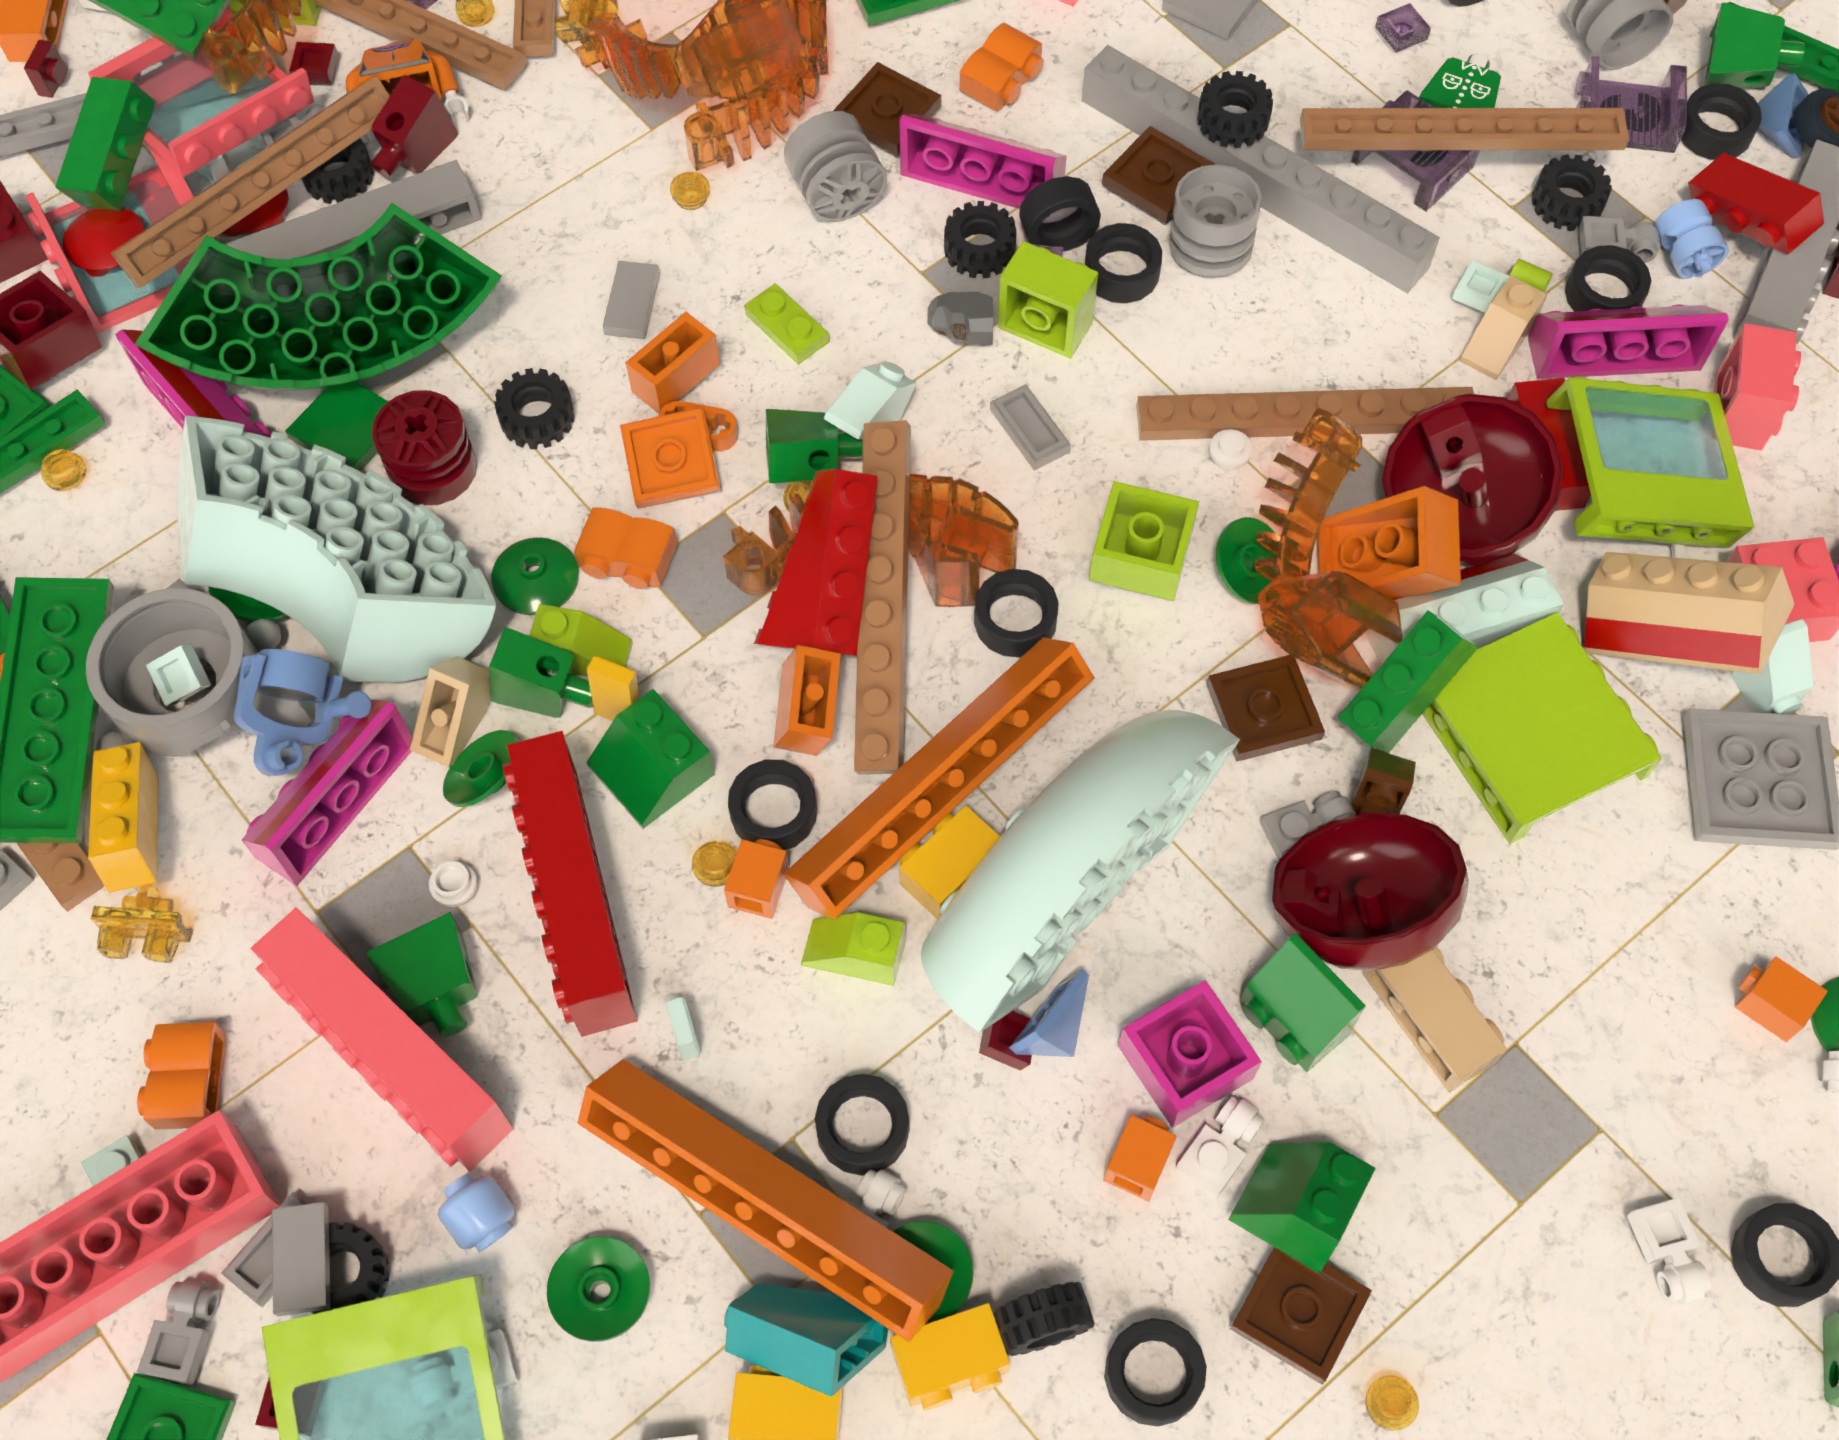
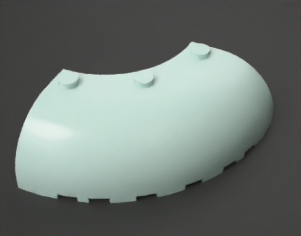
[178,415,496,682]
[921,710,1240,1033]

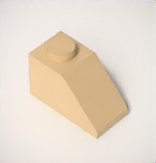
[1460,275,1548,380]
[410,656,491,767]

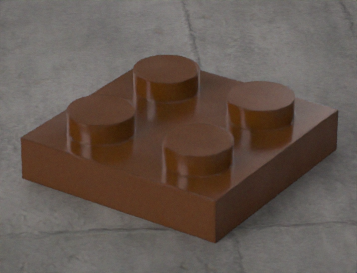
[833,62,941,156]
[1102,126,1214,223]
[1207,654,1325,762]
[1230,1247,1372,1385]

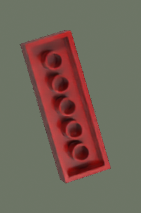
[502,731,638,1037]

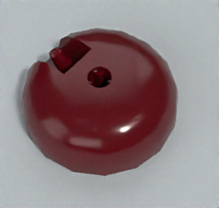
[1382,394,1564,565]
[1272,813,1469,971]

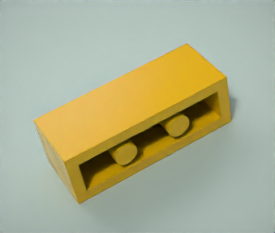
[88,742,159,893]

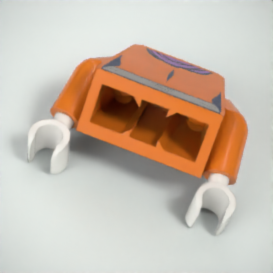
[345,40,470,143]

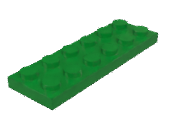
[0,577,114,843]

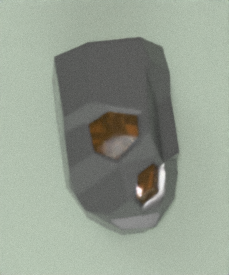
[927,292,993,346]

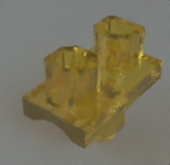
[554,0,619,51]
[90,884,194,963]

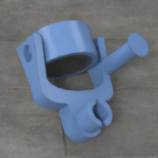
[234,649,371,776]

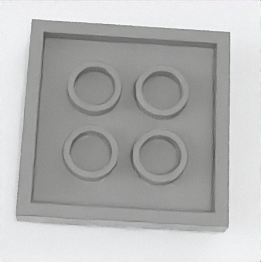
[1684,708,1839,850]

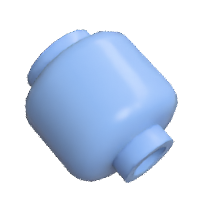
[438,1173,515,1253]

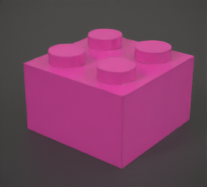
[1118,980,1262,1128]

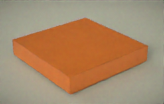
[620,407,721,509]

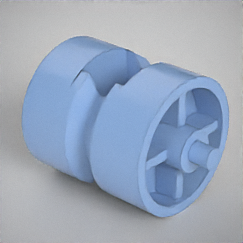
[1654,199,1729,278]

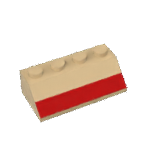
[1584,552,1795,674]

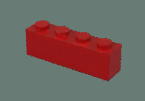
[754,469,878,656]

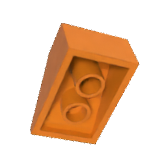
[1318,486,1461,605]

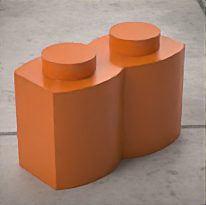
[959,22,1044,112]
[574,507,678,589]
[137,1022,226,1130]

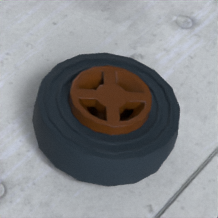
[1794,88,1839,149]

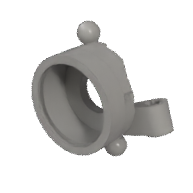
[86,578,312,757]

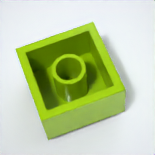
[998,241,1098,359]
[1089,481,1200,601]

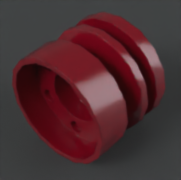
[372,390,477,506]

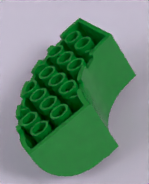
[135,203,502,390]

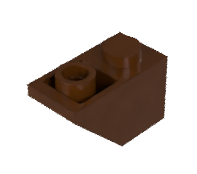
[1351,747,1416,816]

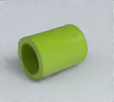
[1509,258,1553,292]

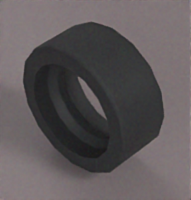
[1678,83,1762,160]
[1019,176,1101,253]
[1085,223,1163,303]
[1565,245,1652,312]
[974,569,1059,658]
[728,759,817,850]
[814,1074,910,1176]
[1731,1203,1839,1307]
[1104,1318,1207,1427]

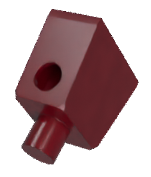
[370,74,459,179]

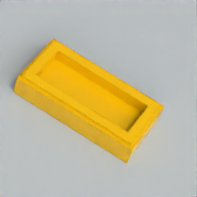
[587,656,639,721]

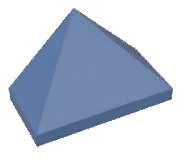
[1758,73,1809,159]
[1009,969,1089,1057]

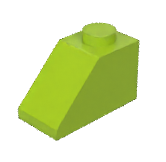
[529,604,633,676]
[801,912,905,986]

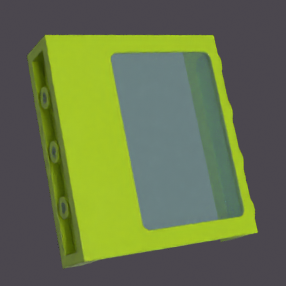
[1546,376,1755,548]
[261,1274,506,1440]

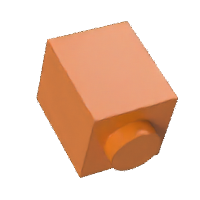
[724,839,789,919]
[1735,956,1828,1042]
[1103,1115,1177,1202]

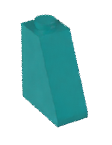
[724,1283,888,1397]

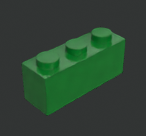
[55,77,156,211]
[1338,610,1478,753]

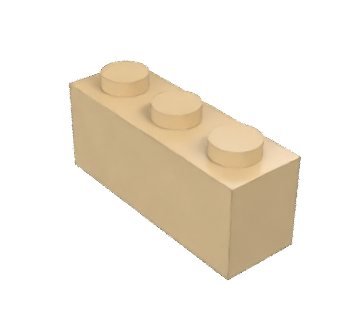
[1362,946,1507,1093]

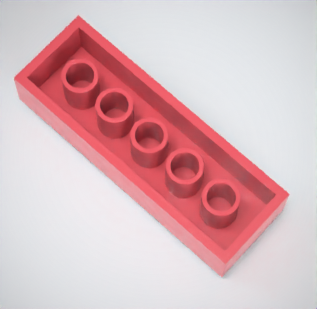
[250,907,513,1172]
[0,1110,280,1383]

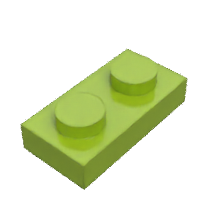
[744,283,829,365]

